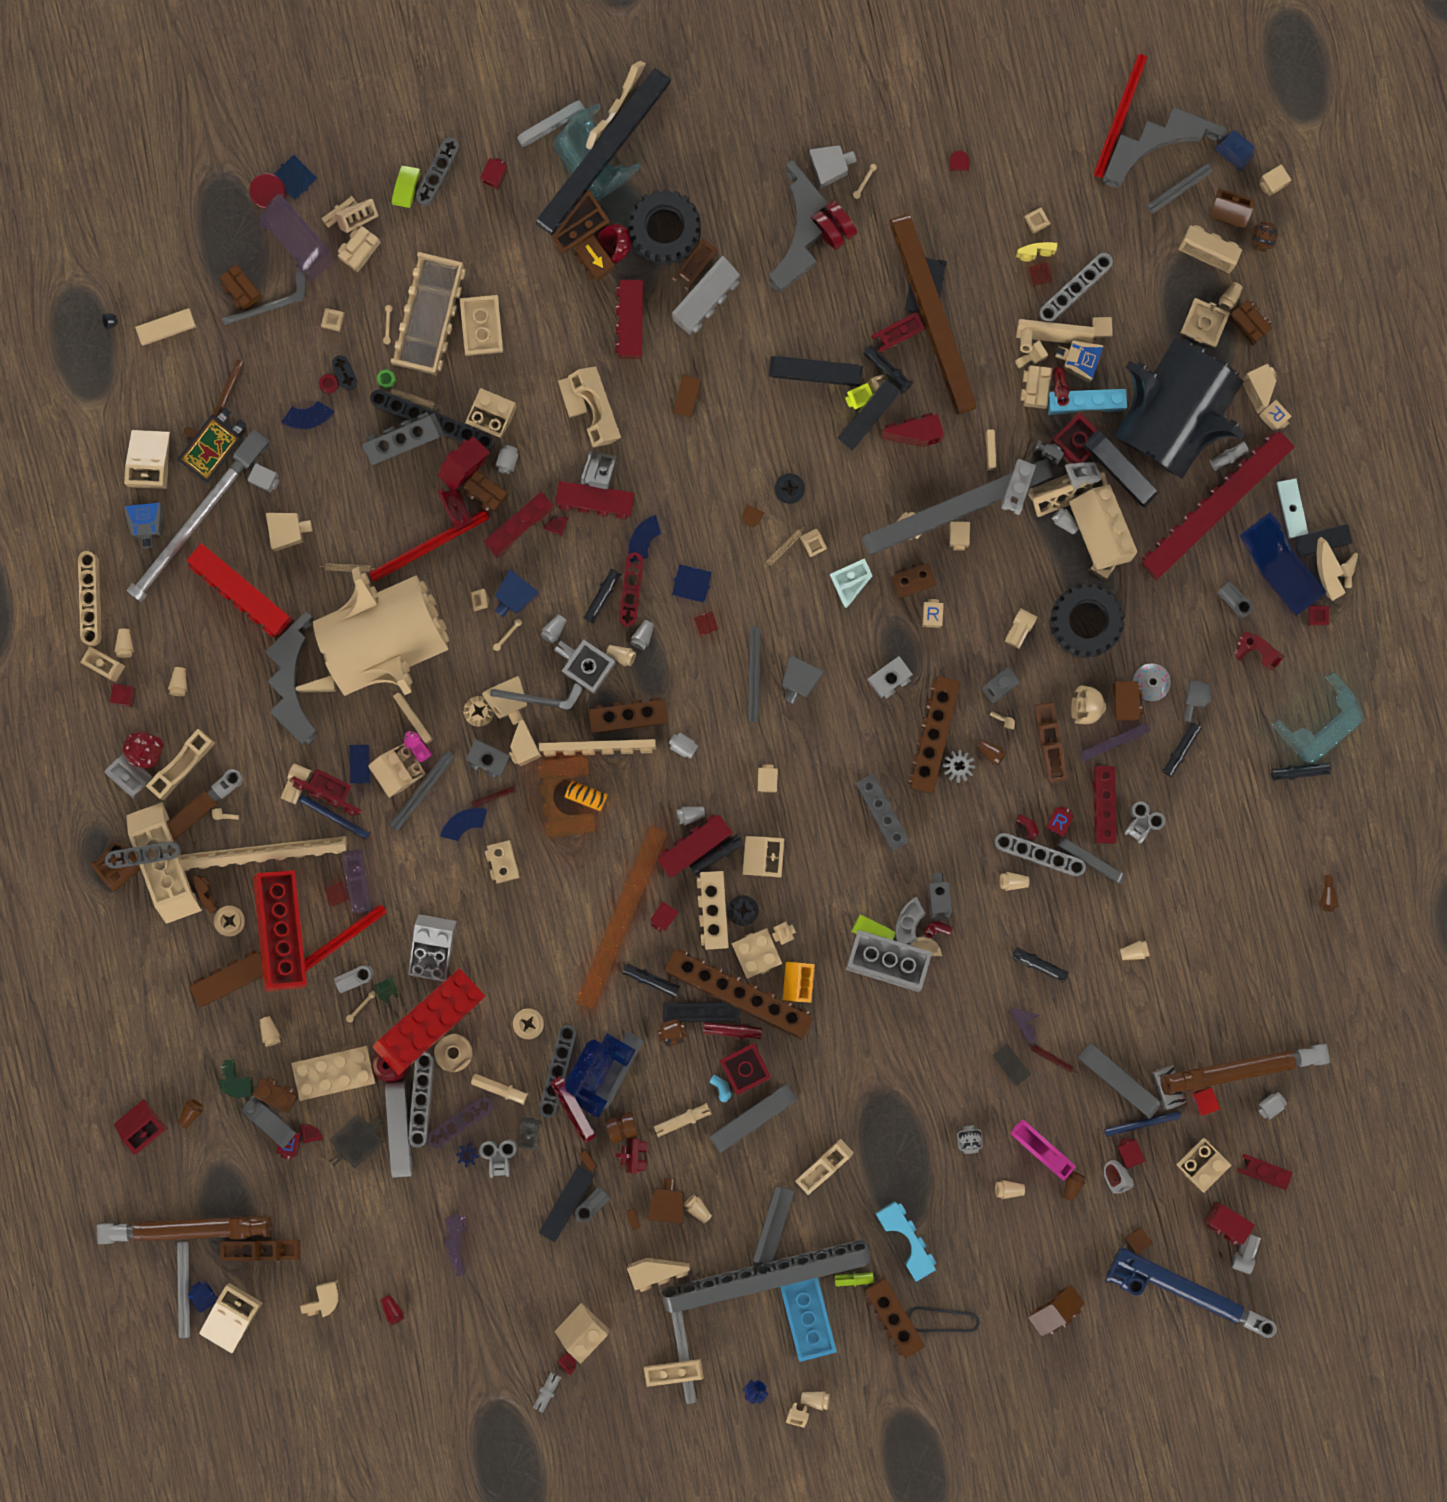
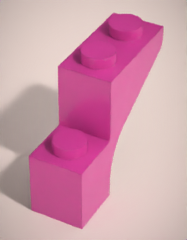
[1010,1119,1076,1181]

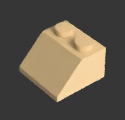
[1242,364,1277,414]
[509,720,542,766]

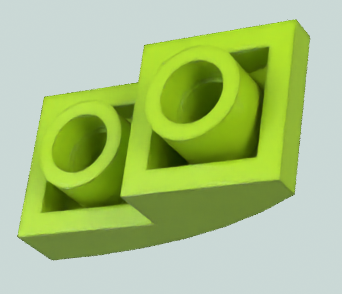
[392,166,421,208]
[851,914,896,940]

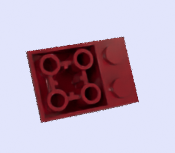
[881,412,944,447]

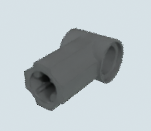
[1217,581,1253,618]
[575,1187,611,1223]

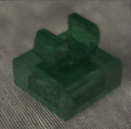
[375,976,398,1003]

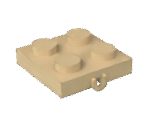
[1180,298,1230,349]
[732,928,783,979]

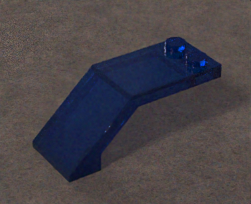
[1240,512,1327,616]

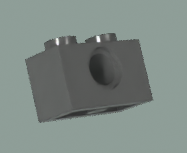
[466,739,511,779]

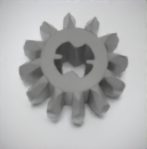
[942,750,975,783]

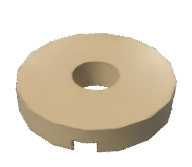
[434,1034,473,1072]

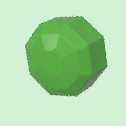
[377,369,396,389]

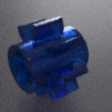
[455,1143,480,1168]
[743,1380,769,1404]

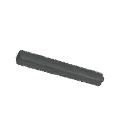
[1147,164,1213,213]

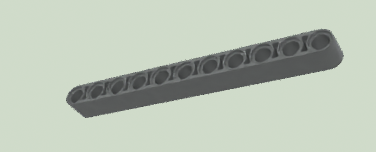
[861,459,1055,556]
[662,1240,871,1313]

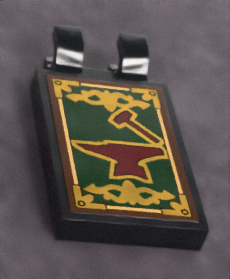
[176,408,246,483]

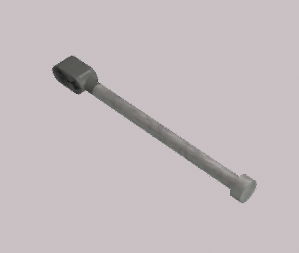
[126,430,271,603]

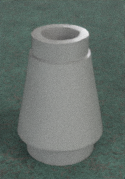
[1051,507,1079,535]
[540,614,566,644]
[631,620,654,650]
[676,806,705,826]

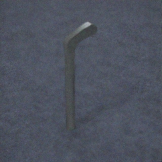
[222,272,306,325]
[490,682,582,709]

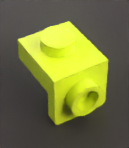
[845,383,873,410]

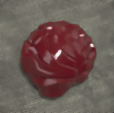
[598,223,632,264]
[122,731,164,769]

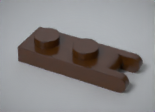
[672,239,718,291]

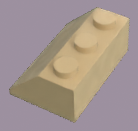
[1178,225,1242,274]

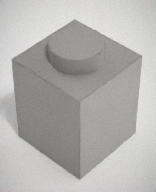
[247,463,279,493]

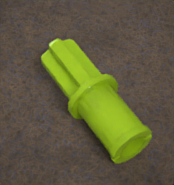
[835,1271,874,1287]

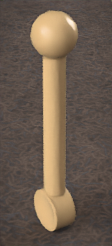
[853,164,877,199]
[383,305,393,345]
[493,619,522,651]
[346,991,376,1022]

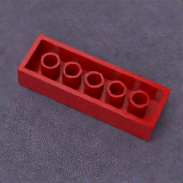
[186,543,294,638]
[253,870,307,992]
[373,968,486,1076]

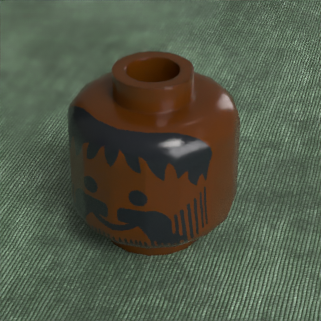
[1251,222,1278,252]
[658,1019,687,1047]

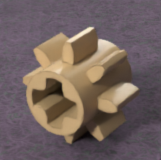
[772,922,796,945]

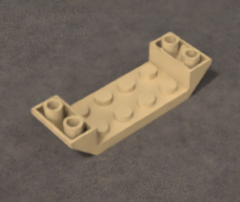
[126,802,202,924]

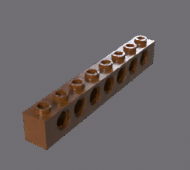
[664,949,813,1040]

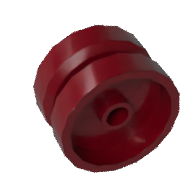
[811,201,858,250]

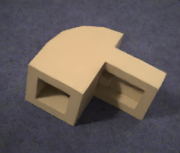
[300,1280,340,1317]

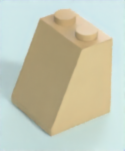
[555,1303,609,1364]

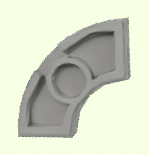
[896,897,926,945]

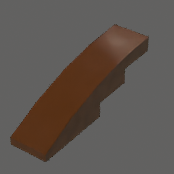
[1034,701,1068,783]
[220,1240,301,1261]

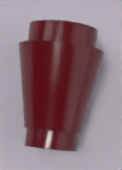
[380,1295,405,1326]

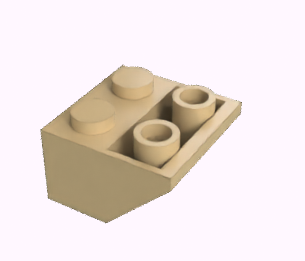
[465,388,517,438]
[368,744,426,798]
[743,836,784,878]
[1176,1137,1231,1192]

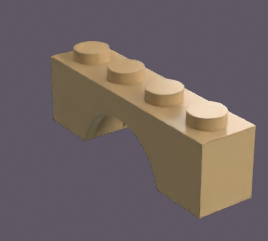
[568,366,621,447]
[146,729,215,800]

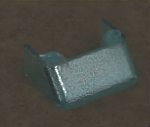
[554,104,642,201]
[1271,672,1364,764]

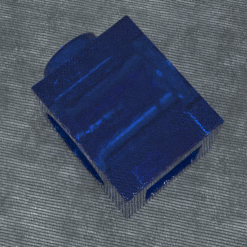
[188,1281,218,1313]

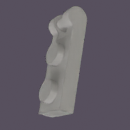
[1001,459,1036,515]

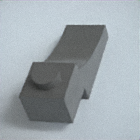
[241,1096,296,1148]

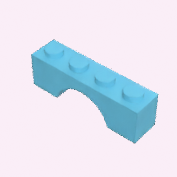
[1048,389,1127,415]
[875,1201,937,1282]

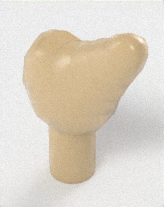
[1340,553,1358,588]

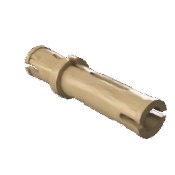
[654,1103,711,1138]

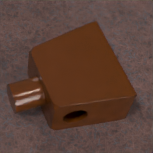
[647,1178,684,1224]

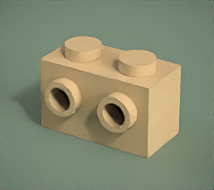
[485,840,520,884]

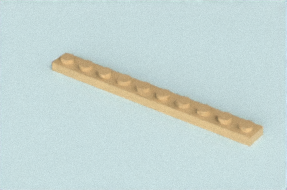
[179,836,347,871]

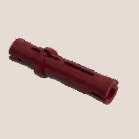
[1053,367,1070,406]
[703,1022,762,1040]

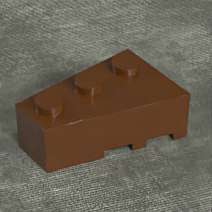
[551,190,610,255]

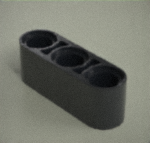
[1295,524,1353,557]

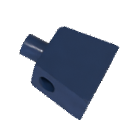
[1214,130,1255,171]
[494,569,539,618]

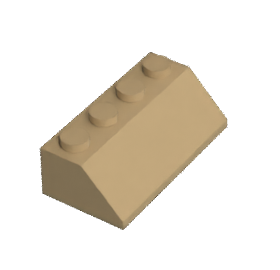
[1069,484,1137,570]

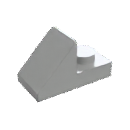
[1065,462,1102,490]

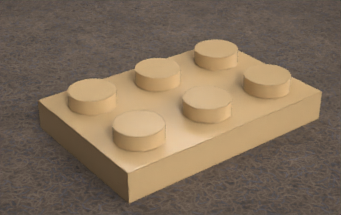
[460,295,503,356]

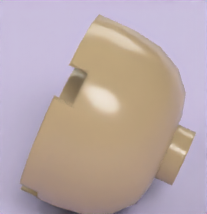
[1071,686,1106,724]

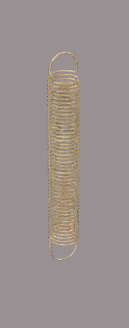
[385,388,439,409]
[765,527,804,568]
[320,563,375,572]

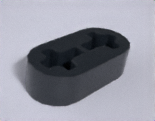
[332,355,358,391]

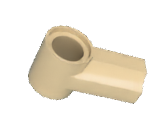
[1004,608,1037,649]
[281,763,312,804]

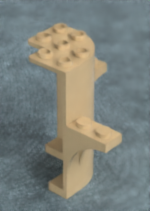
[313,567,449,696]

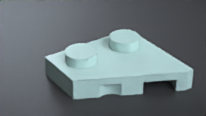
[830,558,872,608]

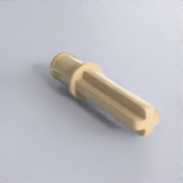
[471,1074,528,1105]

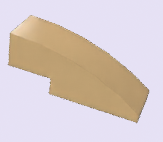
[1317,537,1346,601]

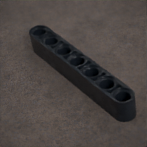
[370,389,494,452]

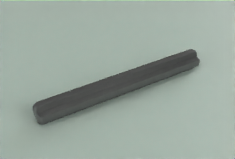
[748,627,760,722]
[390,751,455,830]

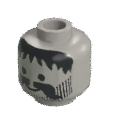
[957,1125,983,1154]

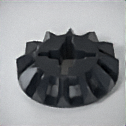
[775,473,805,504]
[728,895,759,926]

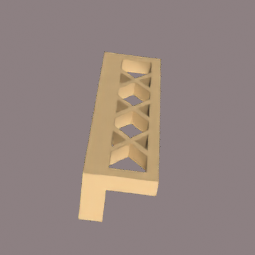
[1028,463,1108,517]

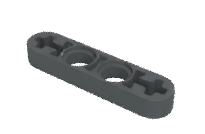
[416,137,460,206]
[1057,837,1126,884]
[105,842,181,869]

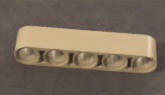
[78,551,101,646]

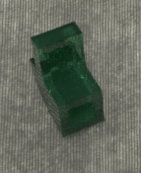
[218,1059,254,1098]

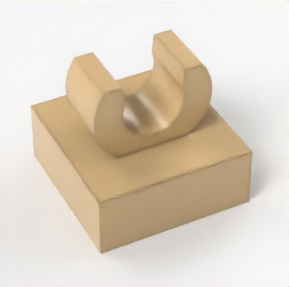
[786,1403,809,1428]

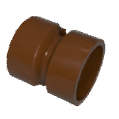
[605,1112,638,1144]

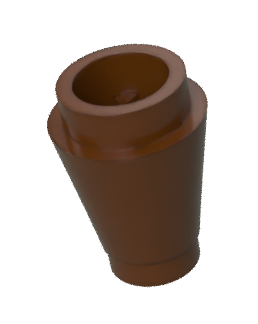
[977,740,1006,765]
[178,1099,203,1129]
[1063,1171,1086,1202]

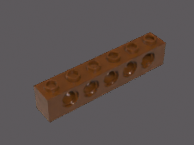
[907,676,960,794]

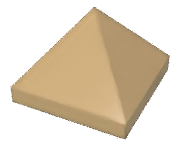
[471,589,490,611]

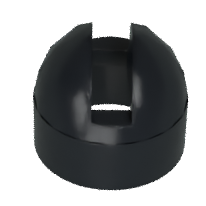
[102,313,118,329]

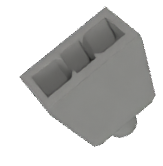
[809,146,856,189]

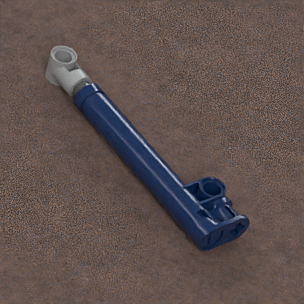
[1105,1247,1277,1338]

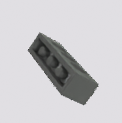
[362,412,444,465]
[855,774,910,851]

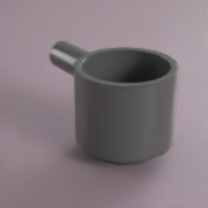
[1183,680,1212,722]

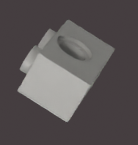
[867,656,913,699]

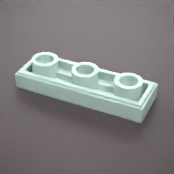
[1276,479,1308,539]

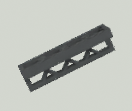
[591,1031,644,1109]
[753,1185,794,1263]

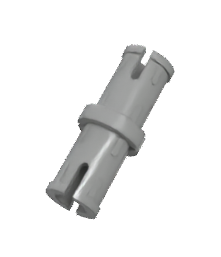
[1209,442,1249,471]
[533,1372,562,1413]

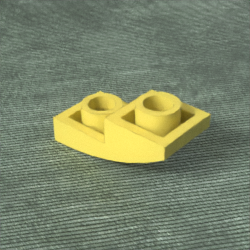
[1016,242,1057,261]

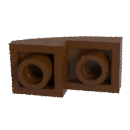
[193,875,219,914]

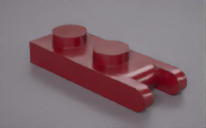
[871,312,925,353]
[1237,1153,1293,1190]

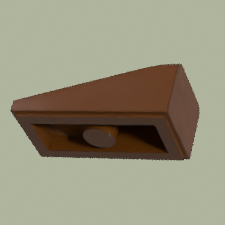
[673,374,702,418]

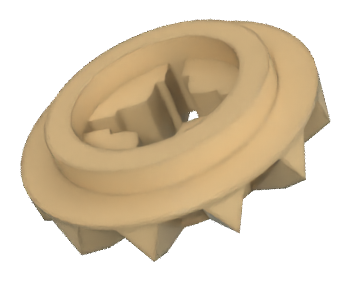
[463,696,494,727]
[214,906,245,936]
[513,1008,544,1039]

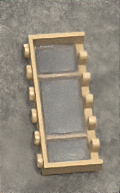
[391,252,466,376]

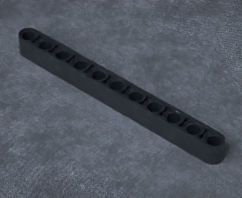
[536,68,671,235]

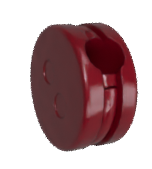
[249,173,287,210]

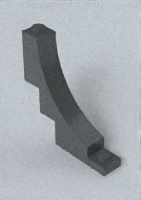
[1102,107,1226,188]
[768,160,828,293]
[265,612,318,745]

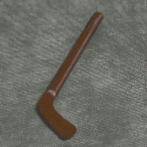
[184,359,244,438]

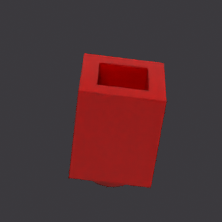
[1191,1087,1220,1116]

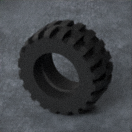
[628,189,701,266]
[1049,583,1125,658]

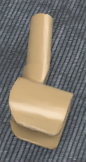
[990,711,1015,730]
[212,808,239,820]

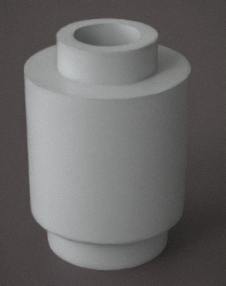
[495,445,518,475]
[669,733,698,759]
[1258,1092,1287,1120]

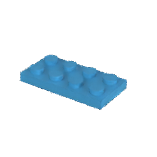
[780,1277,837,1362]

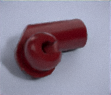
[1016,814,1039,841]
[924,921,953,938]

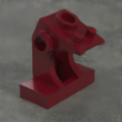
[1234,632,1285,671]

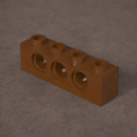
[589,697,668,734]
[864,1277,925,1359]

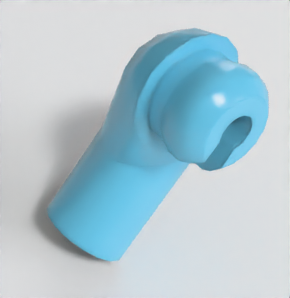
[709,1075,731,1102]

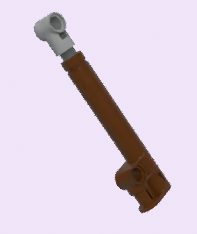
[90,769,244,892]
[1160,1043,1331,1095]
[97,1215,272,1244]

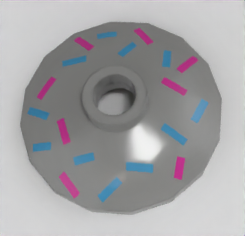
[1133,663,1171,702]

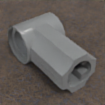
[334,965,374,994]
[1231,1234,1261,1274]

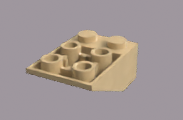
[124,430,170,489]
[627,1258,690,1292]
[199,1283,263,1353]

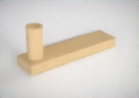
[1016,319,1095,353]

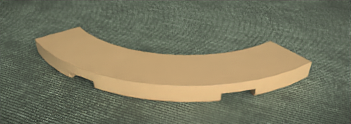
[586,61,646,150]

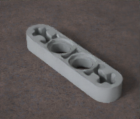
[517,100,585,147]

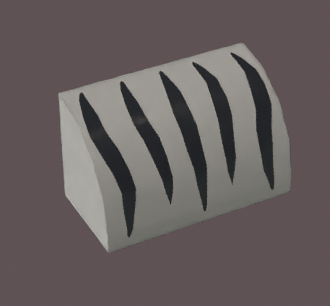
[1152,1065,1186,1110]

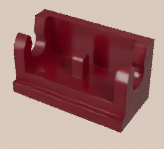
[437,488,473,530]

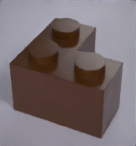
[1028,1285,1085,1336]

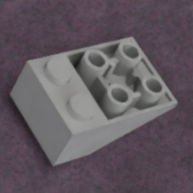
[408,914,457,982]

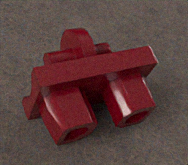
[616,1138,648,1174]

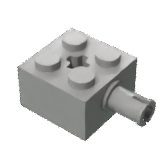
[554,640,616,694]

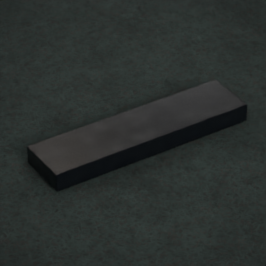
[837,379,901,451]
[663,1002,740,1022]
[539,1165,594,1243]

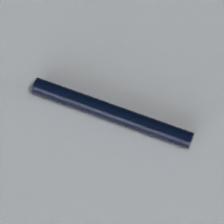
[300,795,370,840]
[1104,1111,1181,1137]

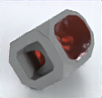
[1104,1160,1134,1193]

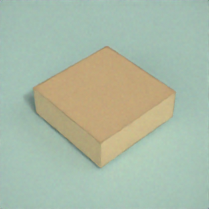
[1024,207,1050,234]
[321,308,345,332]
[1092,317,1112,338]

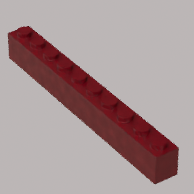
[1140,431,1295,580]

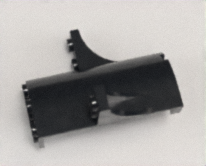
[1114,339,1245,479]

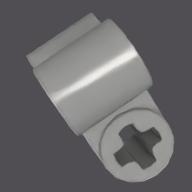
[1124,802,1165,844]
[479,1139,517,1178]

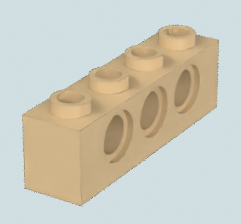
[697,871,728,950]

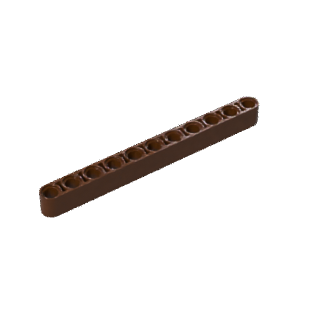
[889,213,976,415]

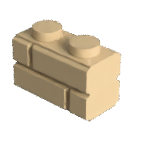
[338,226,381,272]
[1020,366,1052,409]

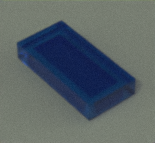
[349,745,370,784]

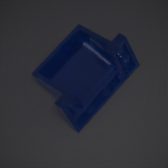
[565,1033,636,1118]

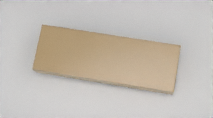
[135,308,196,346]
[393,693,433,745]
[644,1359,704,1387]

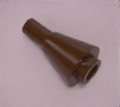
[1319,875,1339,911]

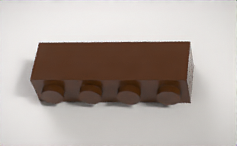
[189,950,263,1008]

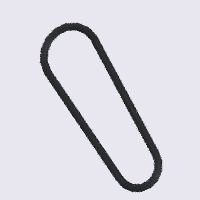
[908,1307,980,1332]

